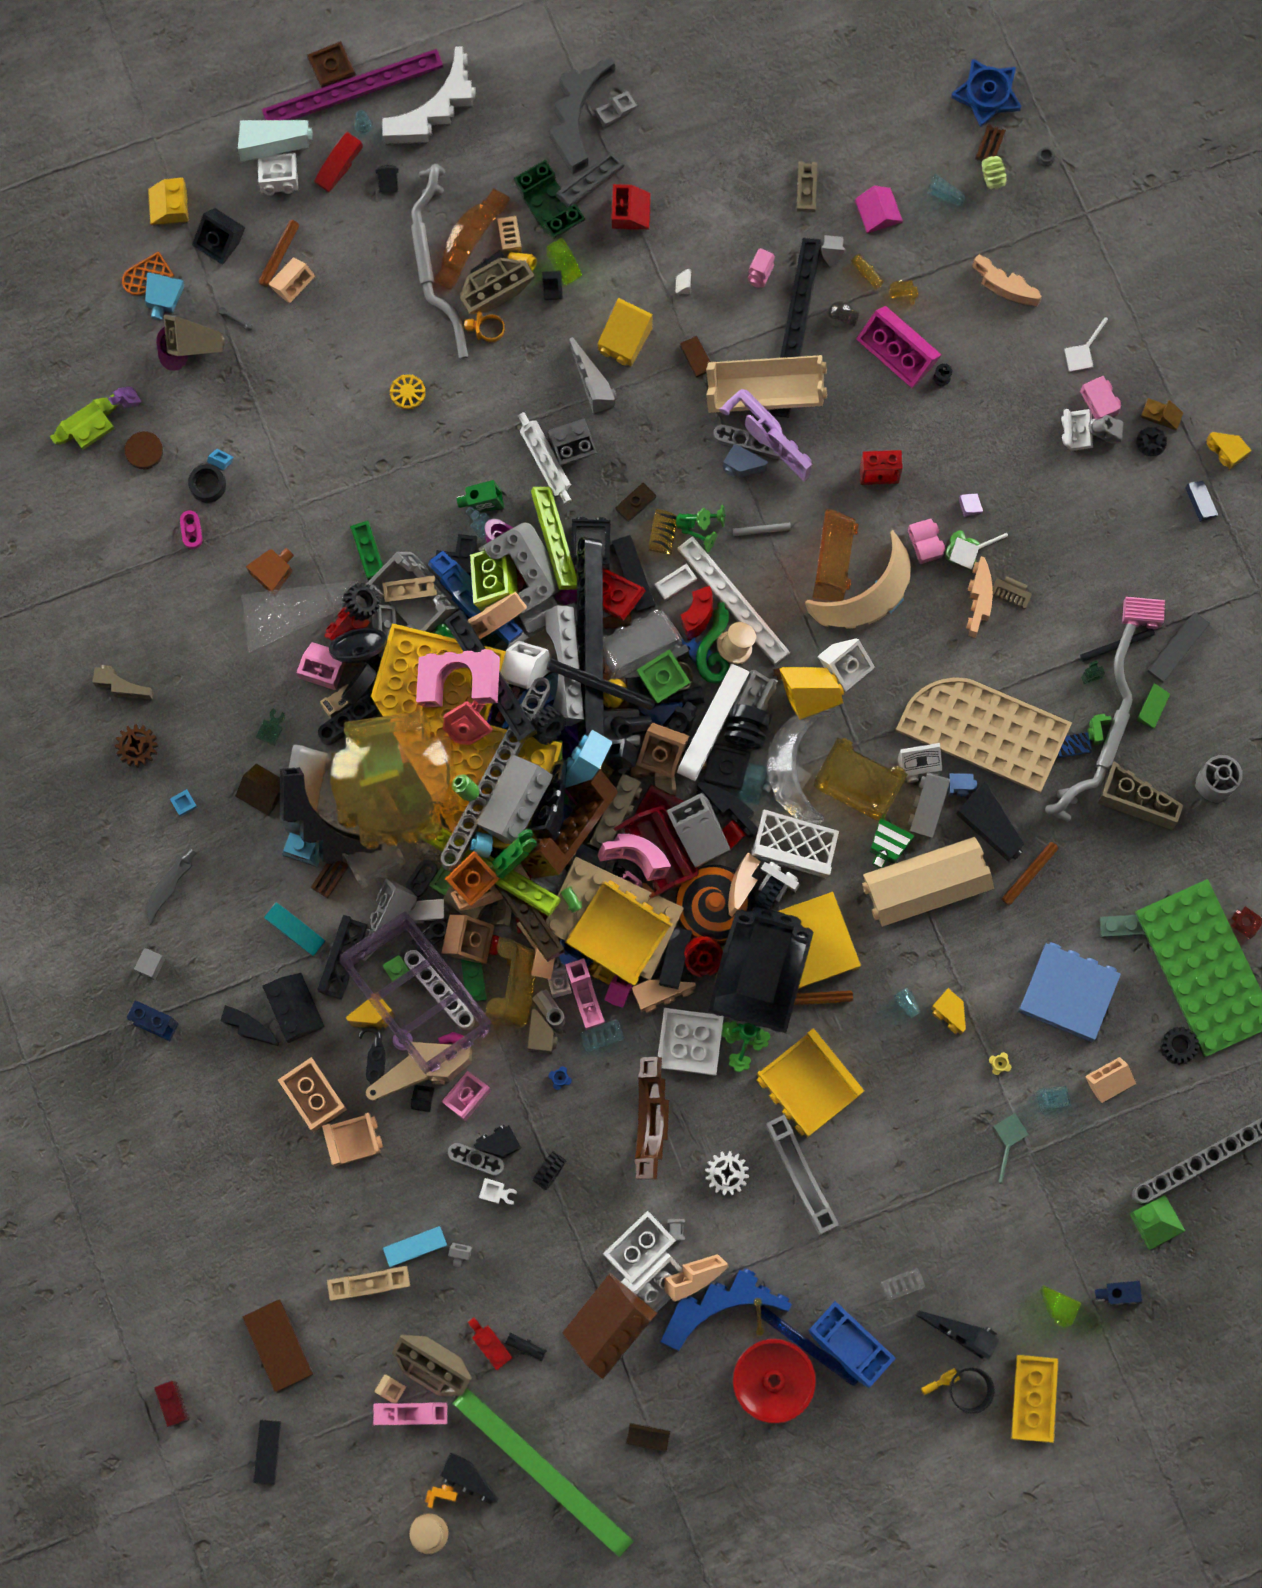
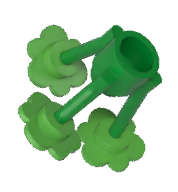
[676,505,726,553]
[721,1021,770,1072]

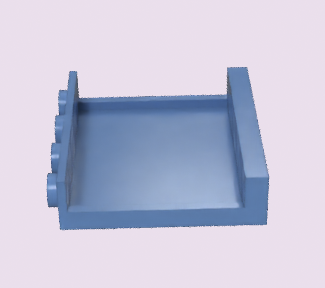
[1018,942,1121,1042]

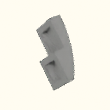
[594,91,637,128]

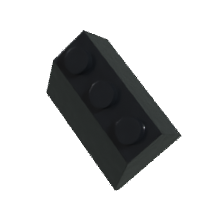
[262,973,325,1043]

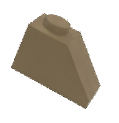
[527,1009,558,1054]

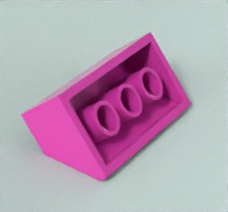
[856,306,942,388]

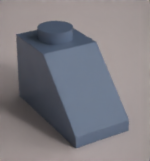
[723,444,768,478]

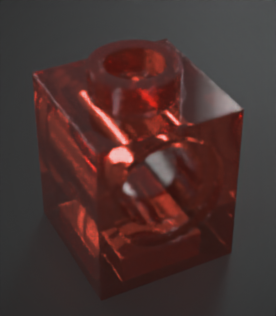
[1231,906,1262,939]

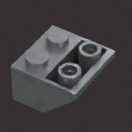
[548,418,597,466]

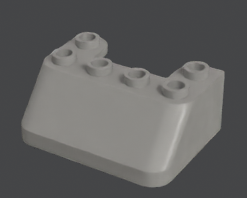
[478,523,560,616]

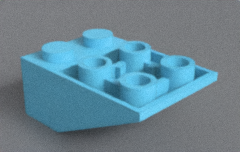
[565,730,612,788]

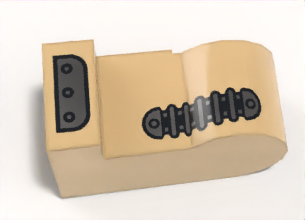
[320,684,352,718]

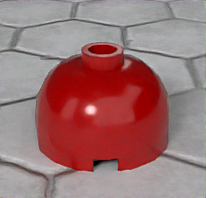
[684,936,723,977]

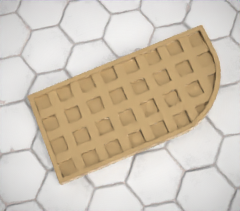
[896,678,1072,794]

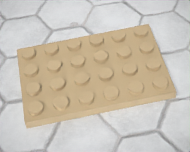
[546,857,684,980]

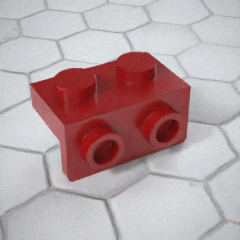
[324,607,370,641]

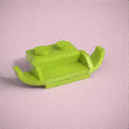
[50,394,118,450]

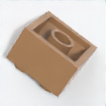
[636,722,689,779]
[441,915,494,964]

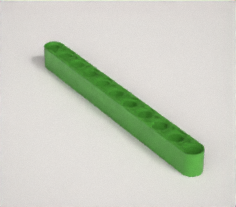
[453,1388,634,1557]

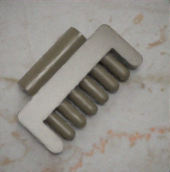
[992,576,1032,609]

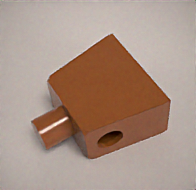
[246,548,294,596]

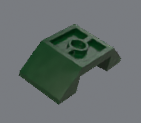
[514,159,585,239]

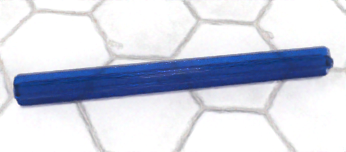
[756,1305,858,1386]

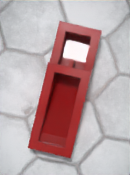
[314,132,363,193]

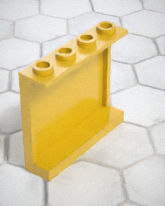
[565,880,673,986]
[778,892,861,989]
[756,1028,864,1138]

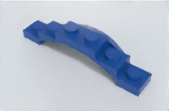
[428,551,523,645]

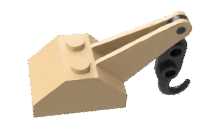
[358,1026,472,1101]

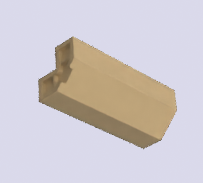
[707,355,827,413]
[862,837,994,927]

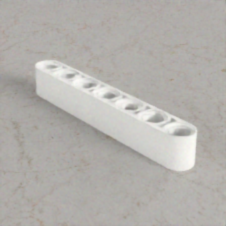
[677,664,750,781]

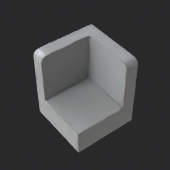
[134,948,165,980]

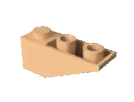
[631,980,696,1013]

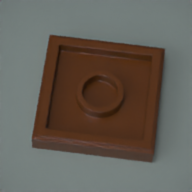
[307,41,356,88]

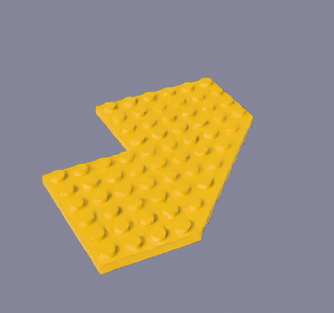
[371,623,562,850]

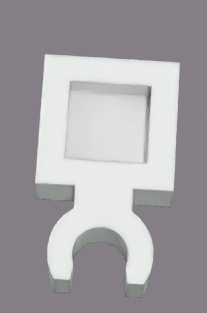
[479,1178,517,1205]

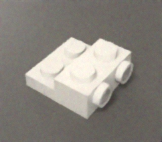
[258,153,298,195]

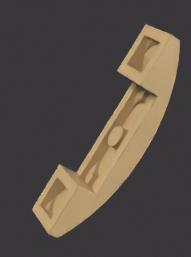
[327,1266,410,1301]

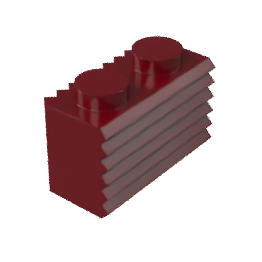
[154,1381,189,1427]

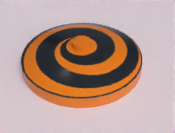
[675,865,755,944]

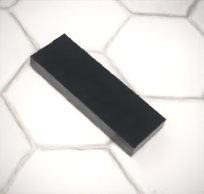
[253,1420,281,1485]

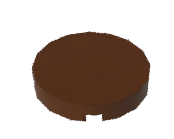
[125,431,163,469]

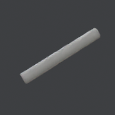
[732,523,791,536]

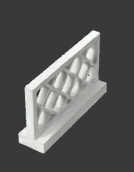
[751,810,839,878]

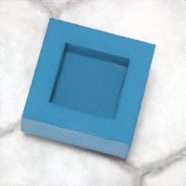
[207,449,233,470]
[170,789,197,817]

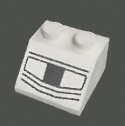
[897,743,942,783]

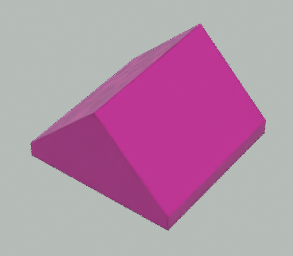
[855,185,903,233]

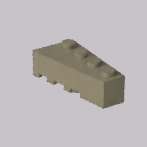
[1098,761,1183,830]

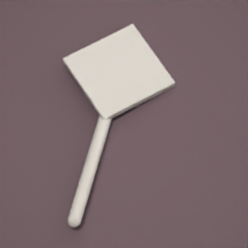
[1064,317,1108,372]
[950,533,1008,569]

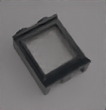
[571,517,611,570]

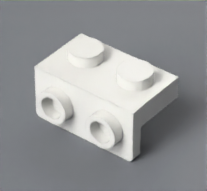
[1061,409,1093,451]

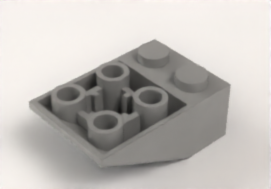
[667,793,731,868]

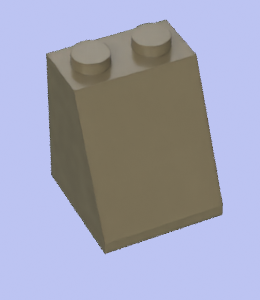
[164,315,225,356]

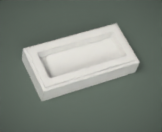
[655,563,697,601]

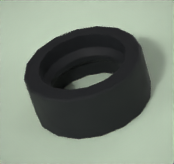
[188,464,226,503]

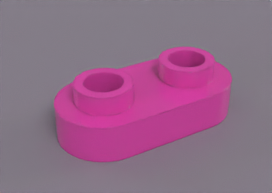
[180,510,203,549]

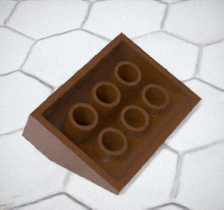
[562,1273,657,1380]

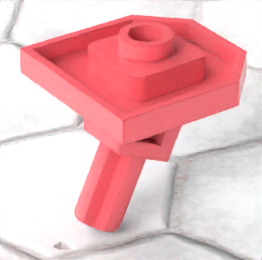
[443,700,493,745]

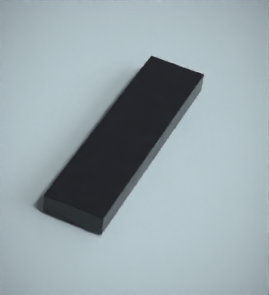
[612,535,655,613]

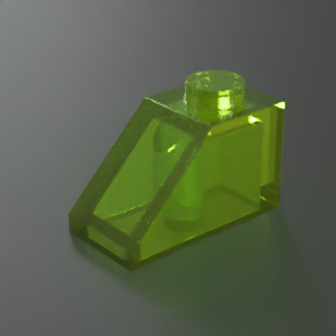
[546,238,582,285]
[1040,1286,1081,1328]

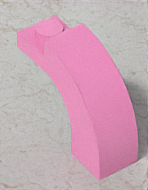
[597,834,671,881]
[565,959,605,1030]
[374,1403,447,1425]

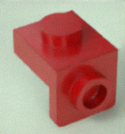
[722,820,746,850]

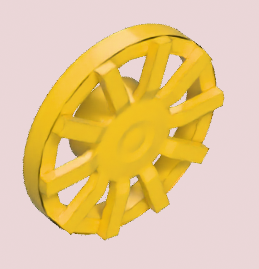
[390,374,426,409]

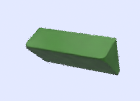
[1136,684,1170,729]

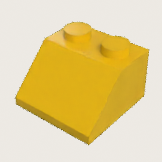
[149,178,189,225]
[346,992,395,1029]

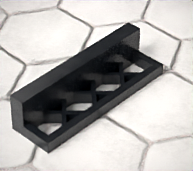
[317,914,368,1000]

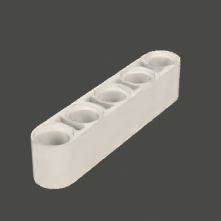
[404,950,475,1031]

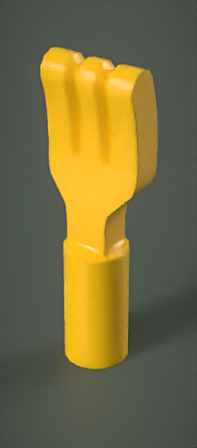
[921,1368,961,1396]

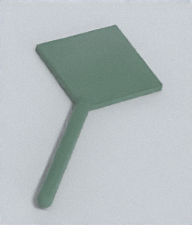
[993,1113,1029,1184]

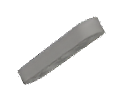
[714,425,780,459]

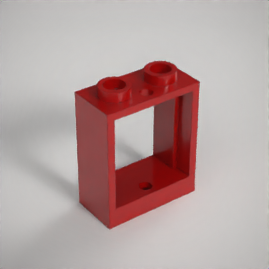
[860,450,903,485]

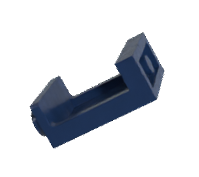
[127,1000,179,1042]

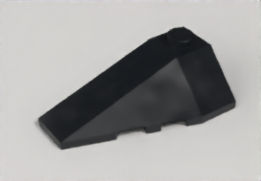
[527,760,568,841]
[915,1311,1000,1361]

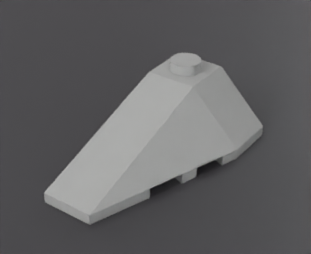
[569,338,617,414]
[358,877,417,961]

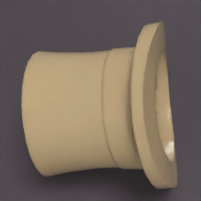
[717,622,756,665]
[409,1514,449,1554]

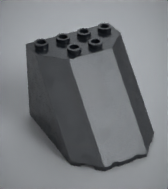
[708,906,814,1033]

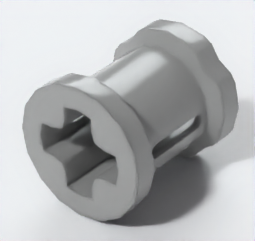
[667,1219,685,1241]

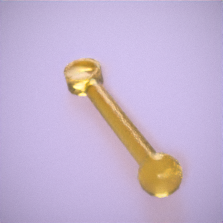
[754,1298,764,1336]

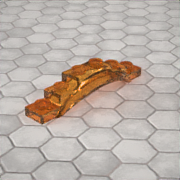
[435,188,510,290]

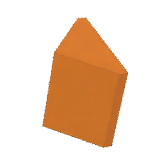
[445,851,500,906]

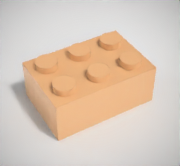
[278,1057,347,1132]

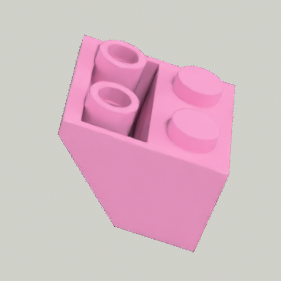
[296,642,346,690]

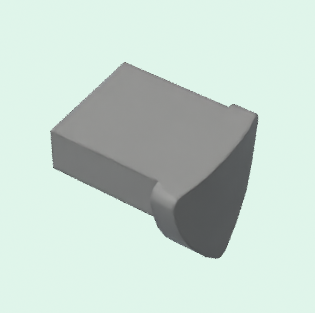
[822,235,845,267]

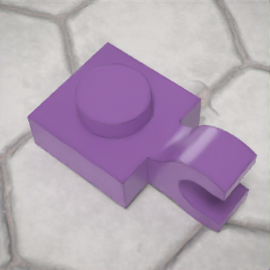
[108,387,142,408]

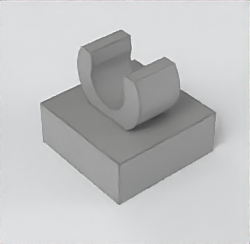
[448,1243,472,1267]

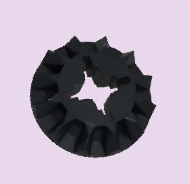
[1136,426,1167,456]

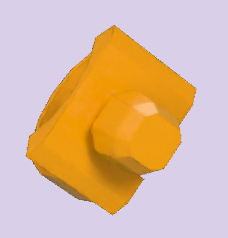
[464,311,505,342]

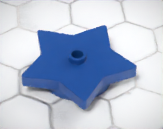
[951,59,1021,127]

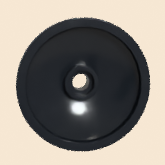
[329,628,387,664]

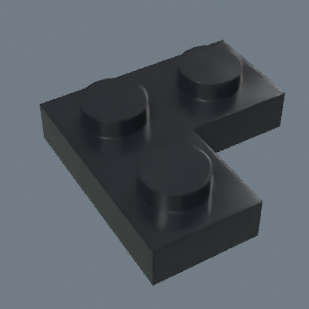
[436,534,478,575]

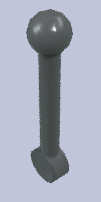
[218,307,252,331]

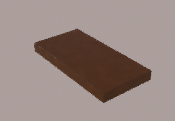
[242,1299,313,1392]

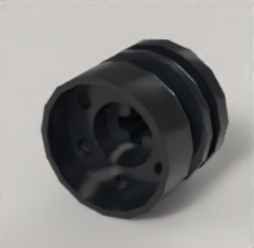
[724,704,772,750]

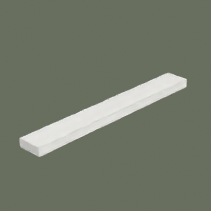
[678,536,790,665]

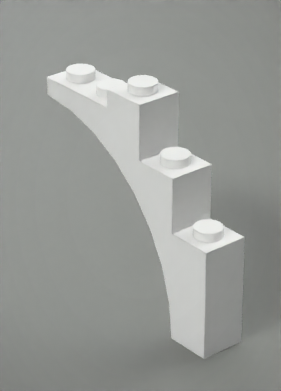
[382,47,476,144]

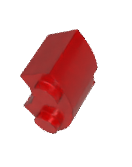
[681,586,713,641]

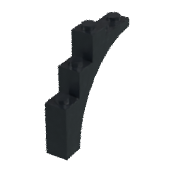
[280,767,382,864]

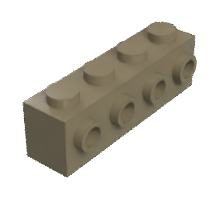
[589,774,643,851]

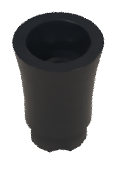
[574,844,618,875]

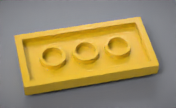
[1011,1355,1058,1443]

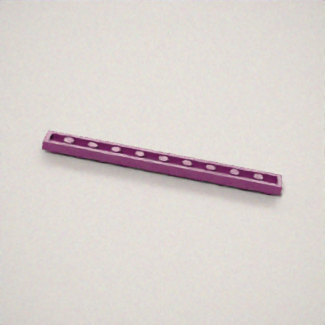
[262,49,443,120]

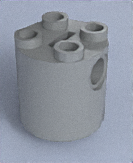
[1195,755,1242,803]

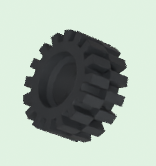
[342,583,380,621]
[531,706,566,745]
[1160,1027,1199,1065]
[533,1151,566,1190]

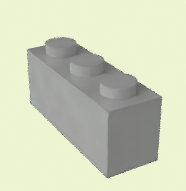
[907,772,950,838]

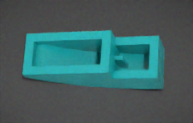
[264,902,326,957]

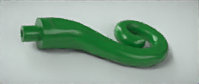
[696,602,730,684]

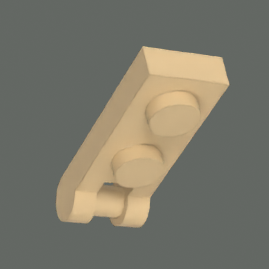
[382,576,437,602]

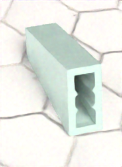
[238,120,313,162]

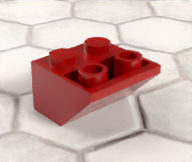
[612,184,651,230]

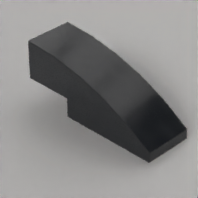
[659,927,692,990]
[220,1005,279,1046]

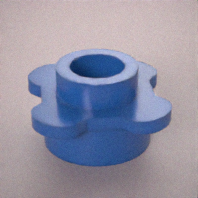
[548,1066,572,1090]

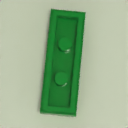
[350,521,383,580]

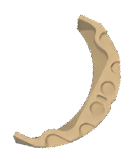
[805,530,911,629]

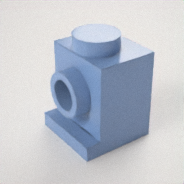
[948,773,977,797]

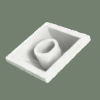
[818,638,875,691]

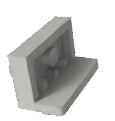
[735,670,778,711]

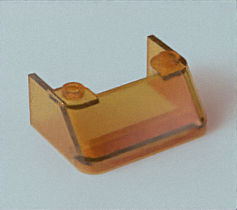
[813,509,859,601]

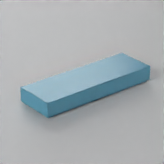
[383,1226,447,1267]

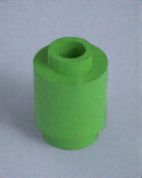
[452,774,479,801]

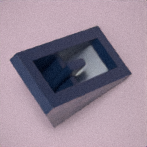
[639,702,683,727]

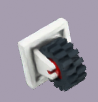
[755,861,800,910]

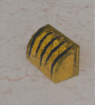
[649,509,677,555]

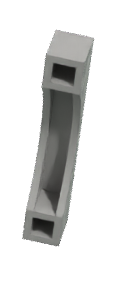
[545,605,584,726]
[765,1115,839,1236]

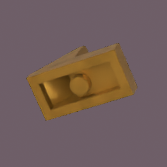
[1141,398,1183,431]

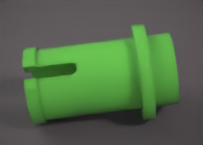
[560,886,583,913]

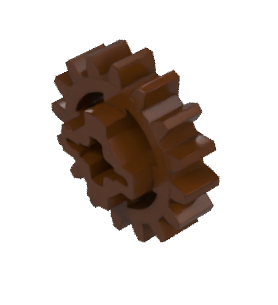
[115,724,159,768]

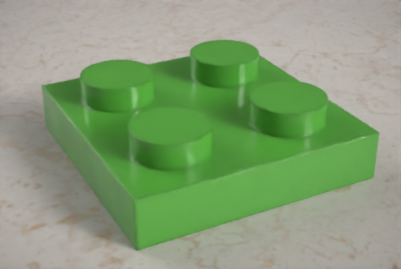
[636,649,691,703]

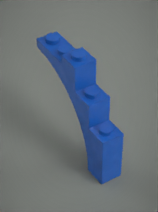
[660,1268,792,1351]

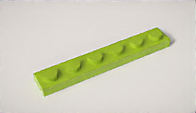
[531,487,577,590]

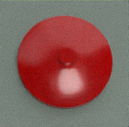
[733,1339,816,1423]

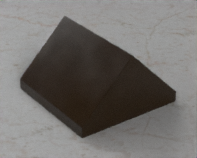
[235,763,280,816]

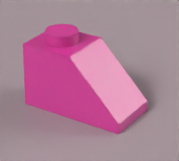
[605,975,633,1008]

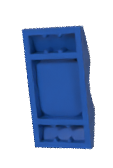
[808,1301,896,1388]

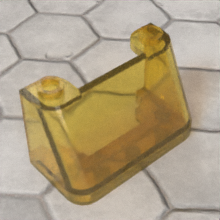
[814,737,908,821]
[485,937,536,1028]

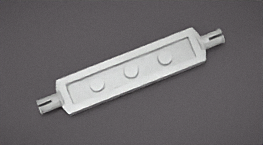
[518,412,572,504]

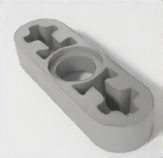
[448,1143,504,1176]

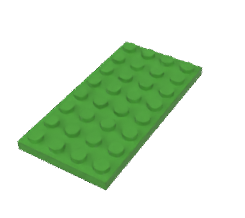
[1135,879,1262,1057]

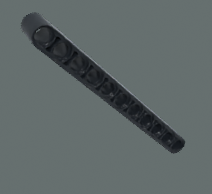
[577,537,604,741]

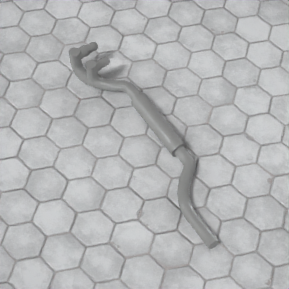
[411,164,468,359]
[1045,624,1136,822]

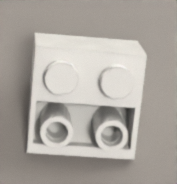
[501,641,550,689]

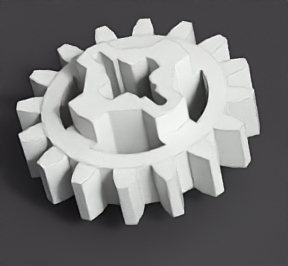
[705,1151,749,1196]

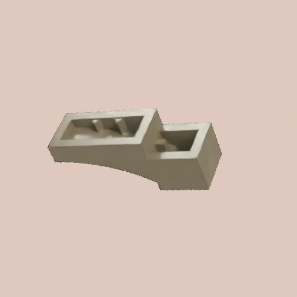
[93,665,154,700]

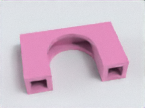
[416,649,500,708]

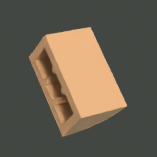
[268,257,315,303]
[1085,1057,1136,1103]

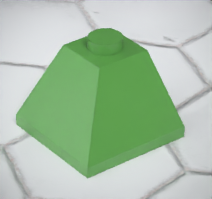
[1130,1195,1185,1250]

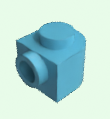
[469,832,493,858]

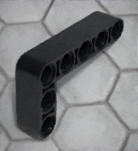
[318,655,381,745]

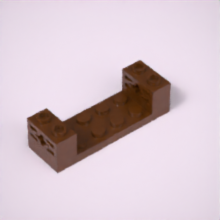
[521,769,618,878]

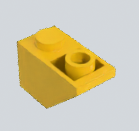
[1206,432,1251,470]
[931,988,966,1035]

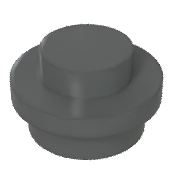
[1036,148,1055,166]

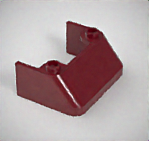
[613,806,699,898]

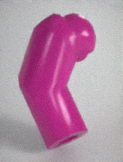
[438,1032,468,1046]

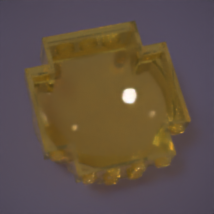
[330,711,460,849]

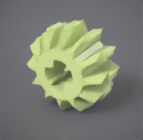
[982,156,1007,189]

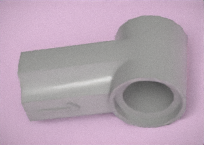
[532,989,565,1029]

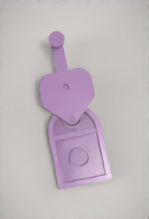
[719,389,812,481]

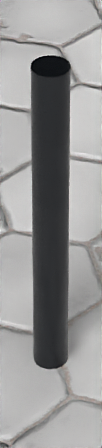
[1080,629,1155,662]

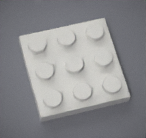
[658,1008,724,1076]

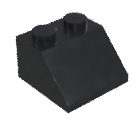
[192,208,246,264]

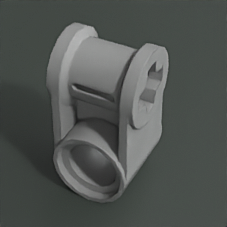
[1088,415,1123,443]

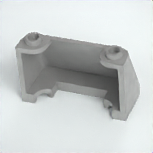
[367,552,459,632]

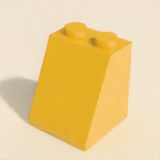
[598,298,652,367]
[779,667,844,720]

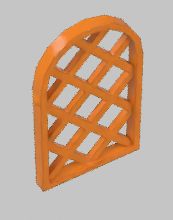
[122,251,174,296]

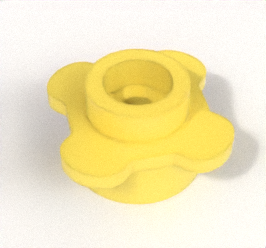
[989,1052,1012,1075]

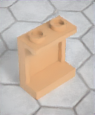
[322,1113,383,1167]

